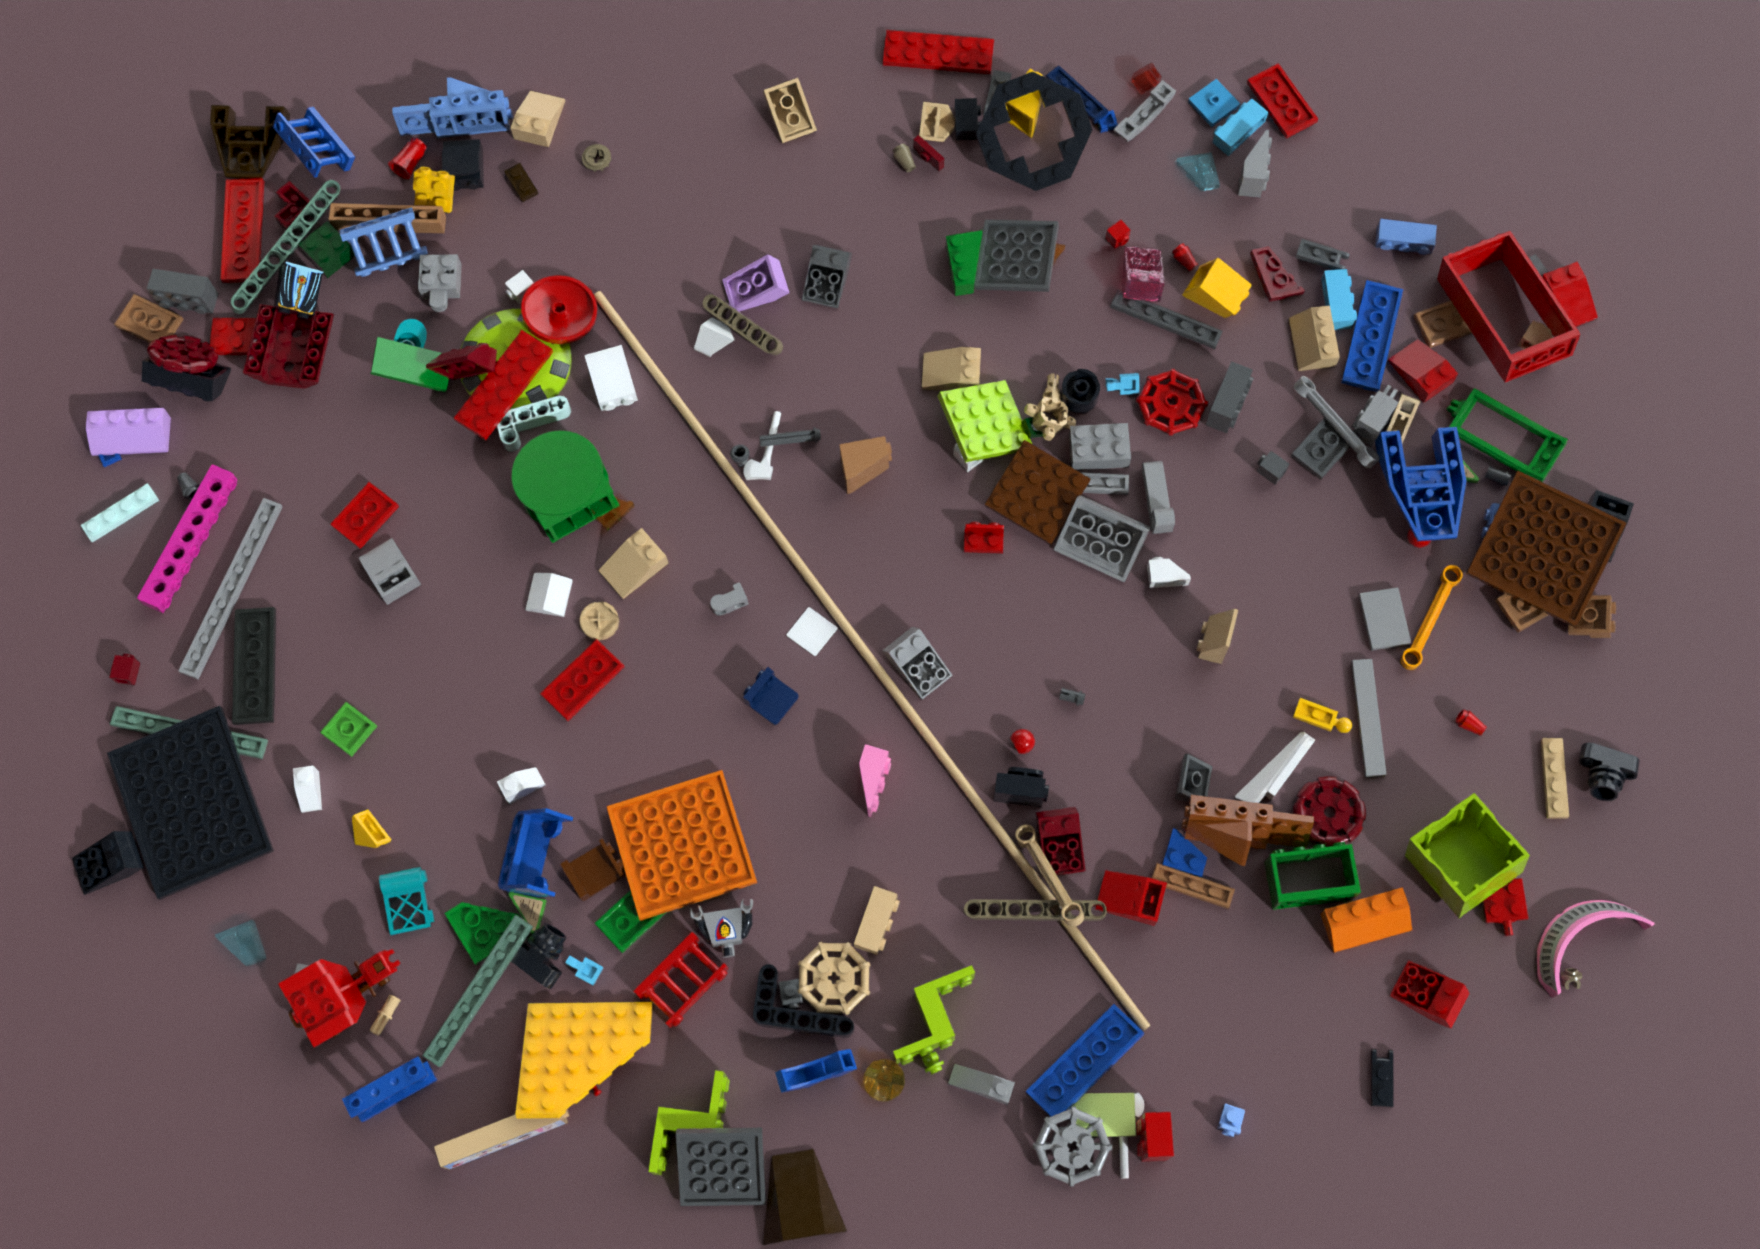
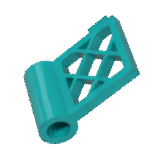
[379,867,435,935]

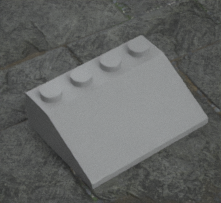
[1054,496,1151,582]

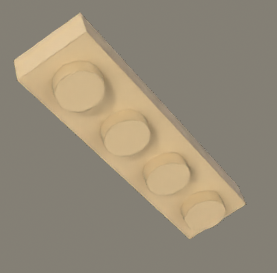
[1540,738,1569,819]

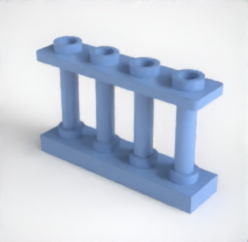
[340,207,428,277]

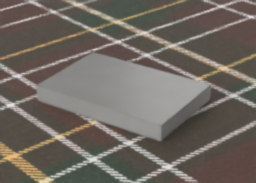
[1358,587,1411,651]

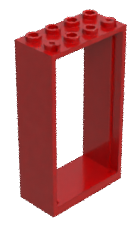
[1437,231,1581,383]

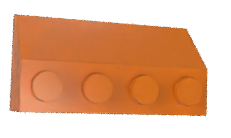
[1320,887,1412,953]

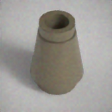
[892,143,916,173]

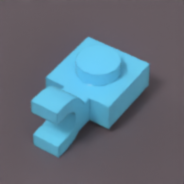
[1105,373,1139,395]
[565,955,604,986]

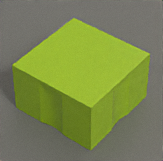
[1405,793,1530,918]

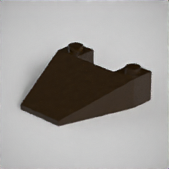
[210,105,290,178]

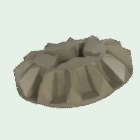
[582,144,612,172]

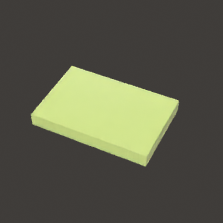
[1072,1093,1136,1137]

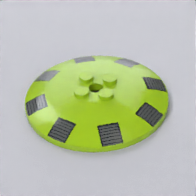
[460,309,572,410]

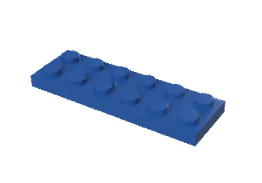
[1341,280,1403,392]
[1026,1004,1144,1117]

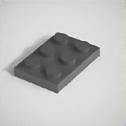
[1291,418,1358,480]

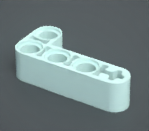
[497,396,571,452]

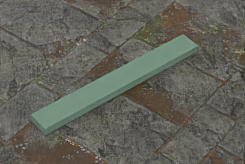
[110,706,268,759]
[422,915,534,1067]

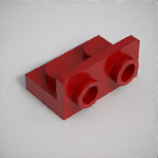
[964,522,1004,554]

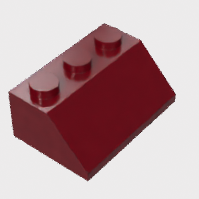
[426,343,497,381]

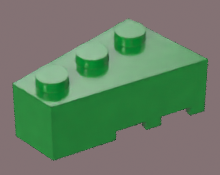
[945,230,983,296]

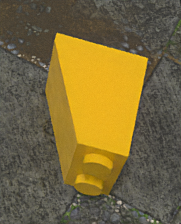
[1005,69,1042,138]
[1182,258,1252,318]

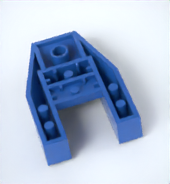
[1375,427,1466,541]

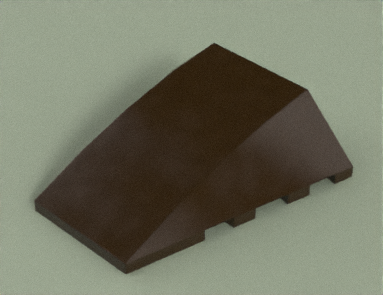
[763,1149,847,1246]

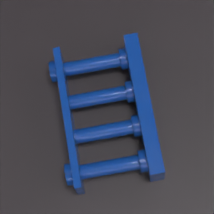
[273,107,355,178]
[342,1056,437,1122]

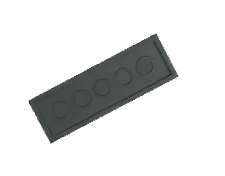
[232,607,276,725]

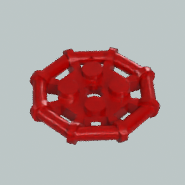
[1136,368,1208,436]

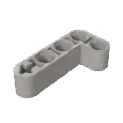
[1142,461,1175,534]

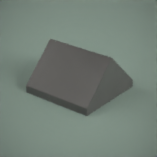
[1175,754,1213,802]

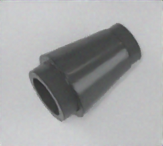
[730,444,749,467]
[177,473,199,501]

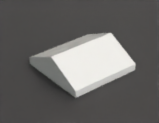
[526,573,573,617]

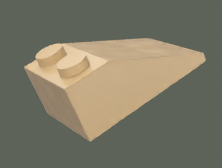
[763,78,817,143]
[511,91,565,147]
[922,347,981,391]
[598,528,668,599]
[1196,609,1238,664]

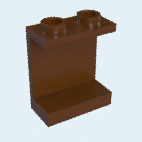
[560,839,625,901]

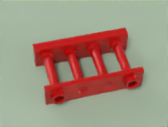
[633,932,729,1028]

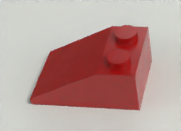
[1542,261,1598,327]
[1388,339,1458,403]

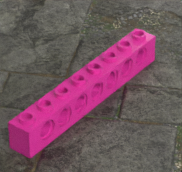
[137,464,238,613]

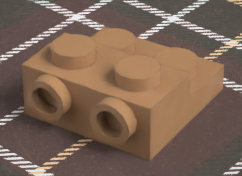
[1568,595,1616,638]

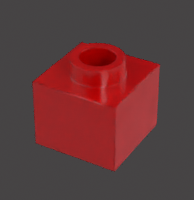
[1105,220,1131,249]

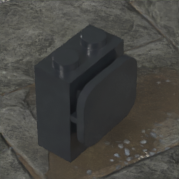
[442,139,484,191]
[994,767,1049,807]

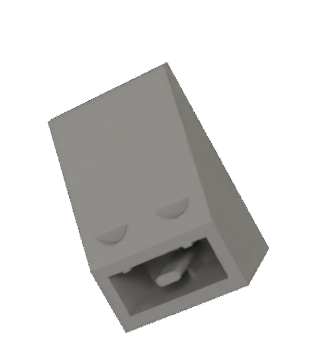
[1238,130,1272,197]
[359,538,421,605]
[882,627,953,699]

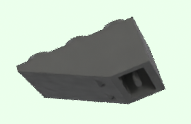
[802,245,852,308]

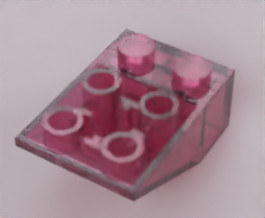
[1122,246,1165,302]

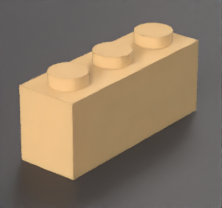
[854,886,900,955]

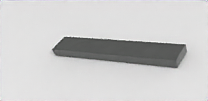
[1110,289,1223,349]

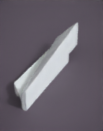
[1235,732,1315,803]

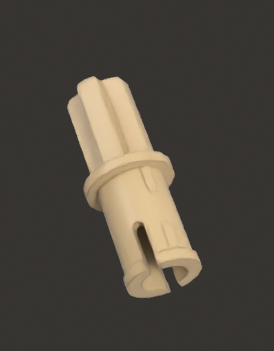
[370,994,401,1036]

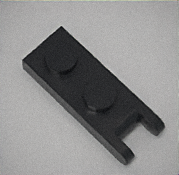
[1371,1049,1394,1108]

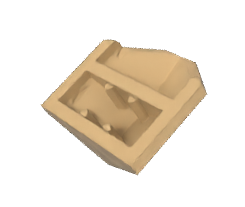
[919,102,955,142]

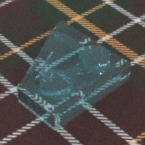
[1176,152,1220,191]
[215,920,267,966]

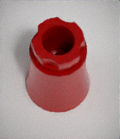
[388,137,427,180]

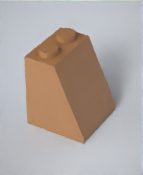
[839,436,892,494]

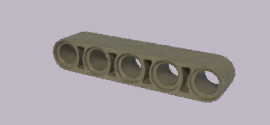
[703,294,783,355]

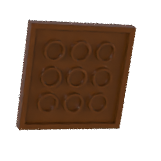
[985,440,1091,545]

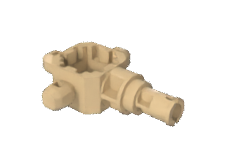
[1024,373,1076,441]

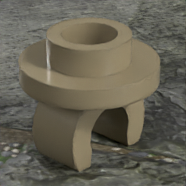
[1561,968,1582,990]

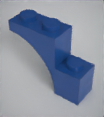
[775,1049,857,1093]

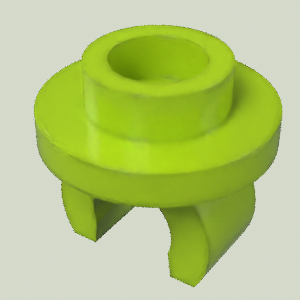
[922,1052,944,1075]

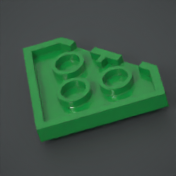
[444,902,521,966]

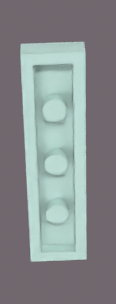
[81,483,159,542]

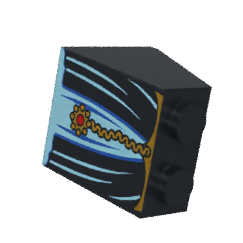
[273,262,323,320]

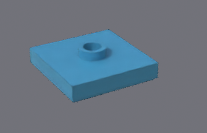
[1188,79,1240,127]

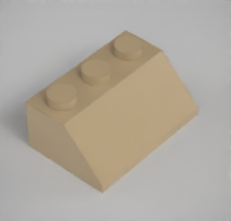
[1289,306,1340,371]

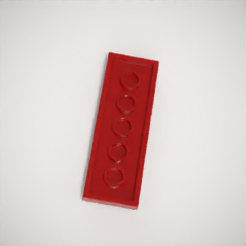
[883,30,994,74]
[220,178,265,283]
[454,330,553,440]

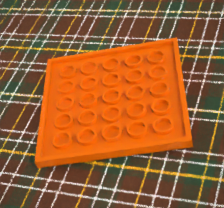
[606,770,757,921]

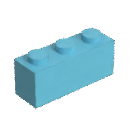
[1212,99,1268,156]
[1321,269,1357,330]

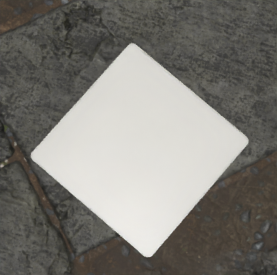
[787,607,838,656]

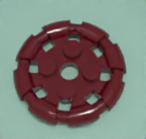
[147,335,218,374]
[1293,776,1366,847]

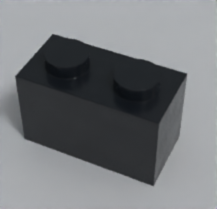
[954,98,981,141]

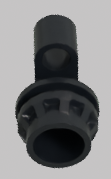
[1579,742,1640,801]
[511,923,567,989]

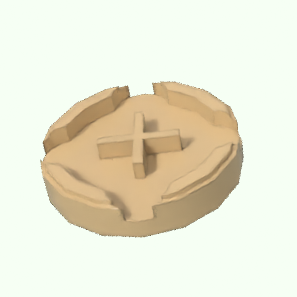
[580,602,619,641]

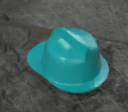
[393,319,427,348]

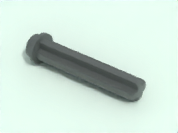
[759,427,821,447]

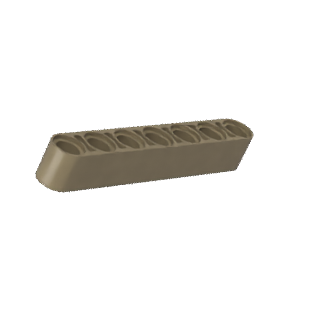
[964,899,1107,921]

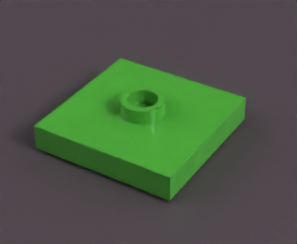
[320,702,377,757]

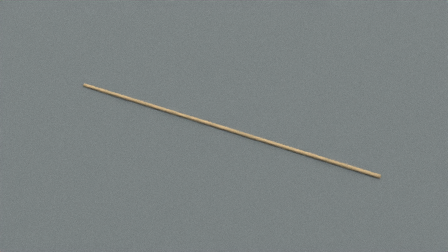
[594,291,1151,1031]

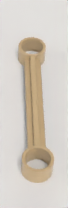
[1015,824,1084,927]

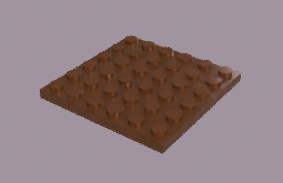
[1466,471,1626,627]

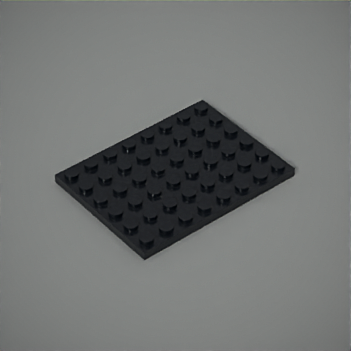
[107,706,274,900]

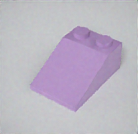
[722,254,789,311]

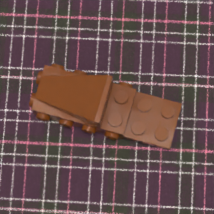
[1181,795,1314,866]

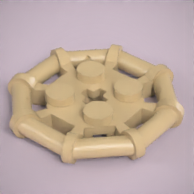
[797,941,871,1015]

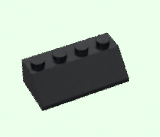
[141,357,231,401]

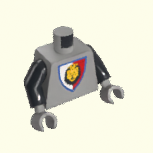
[690,899,753,958]

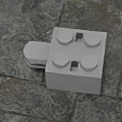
[418,254,462,312]
[1352,384,1399,447]

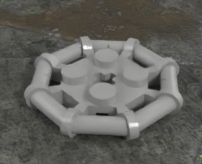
[1033,1107,1112,1186]

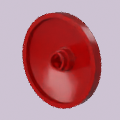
[521,275,597,344]

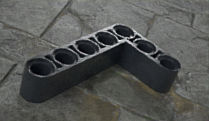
[753,964,854,1038]

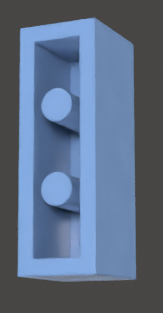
[1375,219,1437,255]

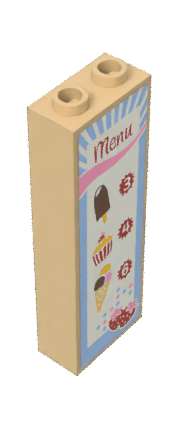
[434,1109,569,1170]

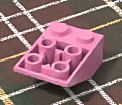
[859,744,891,817]

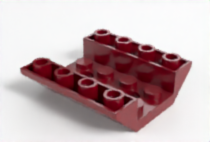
[243,304,334,389]

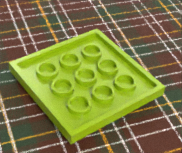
[937,380,1032,462]

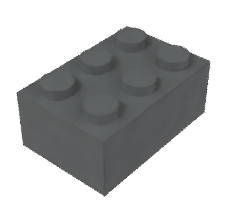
[147,269,218,314]
[1206,361,1254,433]

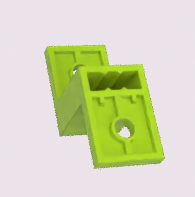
[893,965,975,1065]
[648,1070,730,1176]

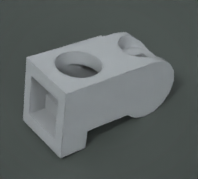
[710,582,749,616]

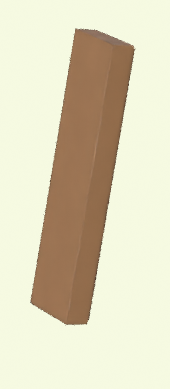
[1152,863,1235,909]

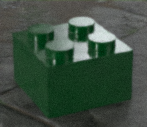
[299,221,355,279]

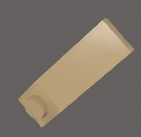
[1386,393,1420,443]

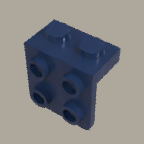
[743,667,799,725]

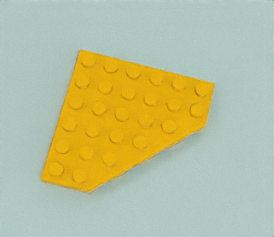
[515,1002,653,1119]

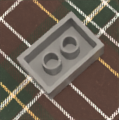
[1069,423,1131,470]

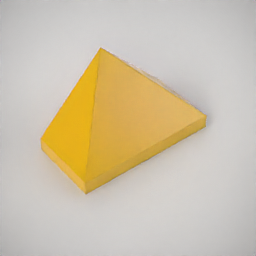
[352,810,391,848]

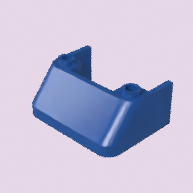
[498,808,573,897]

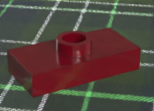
[913,135,944,171]

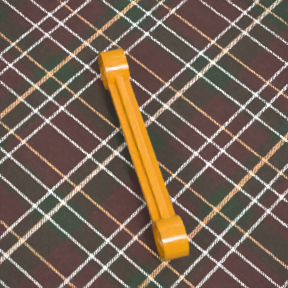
[1400,565,1463,670]

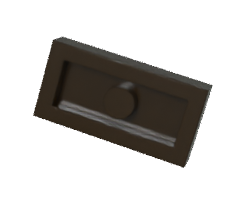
[504,163,539,202]

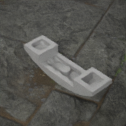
[1114,80,1176,142]

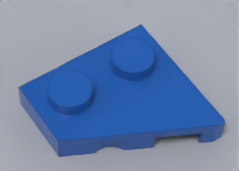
[1162,828,1207,878]

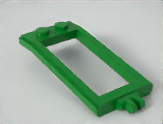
[1446,388,1568,482]

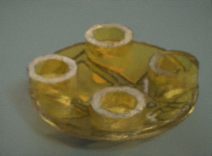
[863,1059,905,1102]

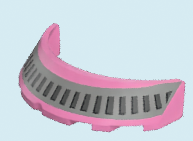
[1536,900,1655,998]

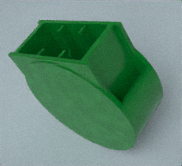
[512,431,620,543]

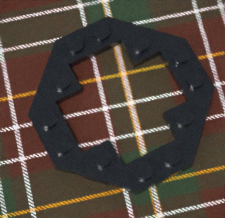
[976,72,1093,191]

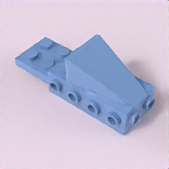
[392,77,513,138]

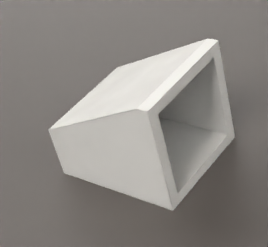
[585,345,638,411]

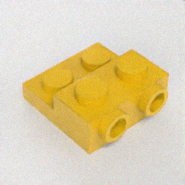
[413,167,455,213]

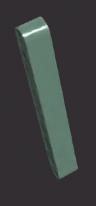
[230,180,340,314]

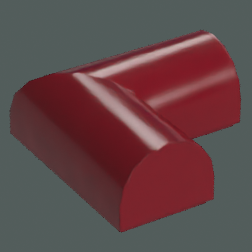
[274,181,310,230]

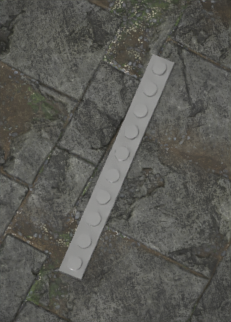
[178,498,283,680]

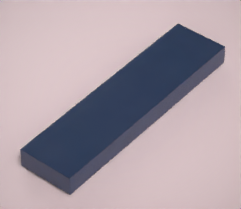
[1045,65,1108,124]

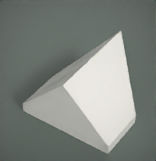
[694,317,734,357]

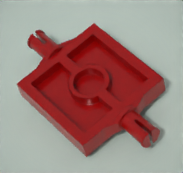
[1482,878,1529,936]

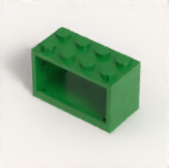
[1264,842,1361,910]

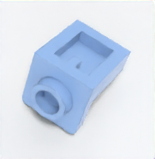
[1217,1104,1245,1137]

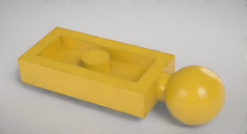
[1293,698,1352,733]

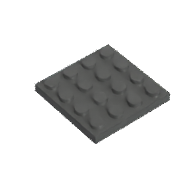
[974,220,1059,292]
[676,1127,766,1206]

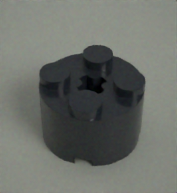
[1061,369,1100,414]

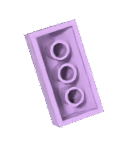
[86,408,171,456]

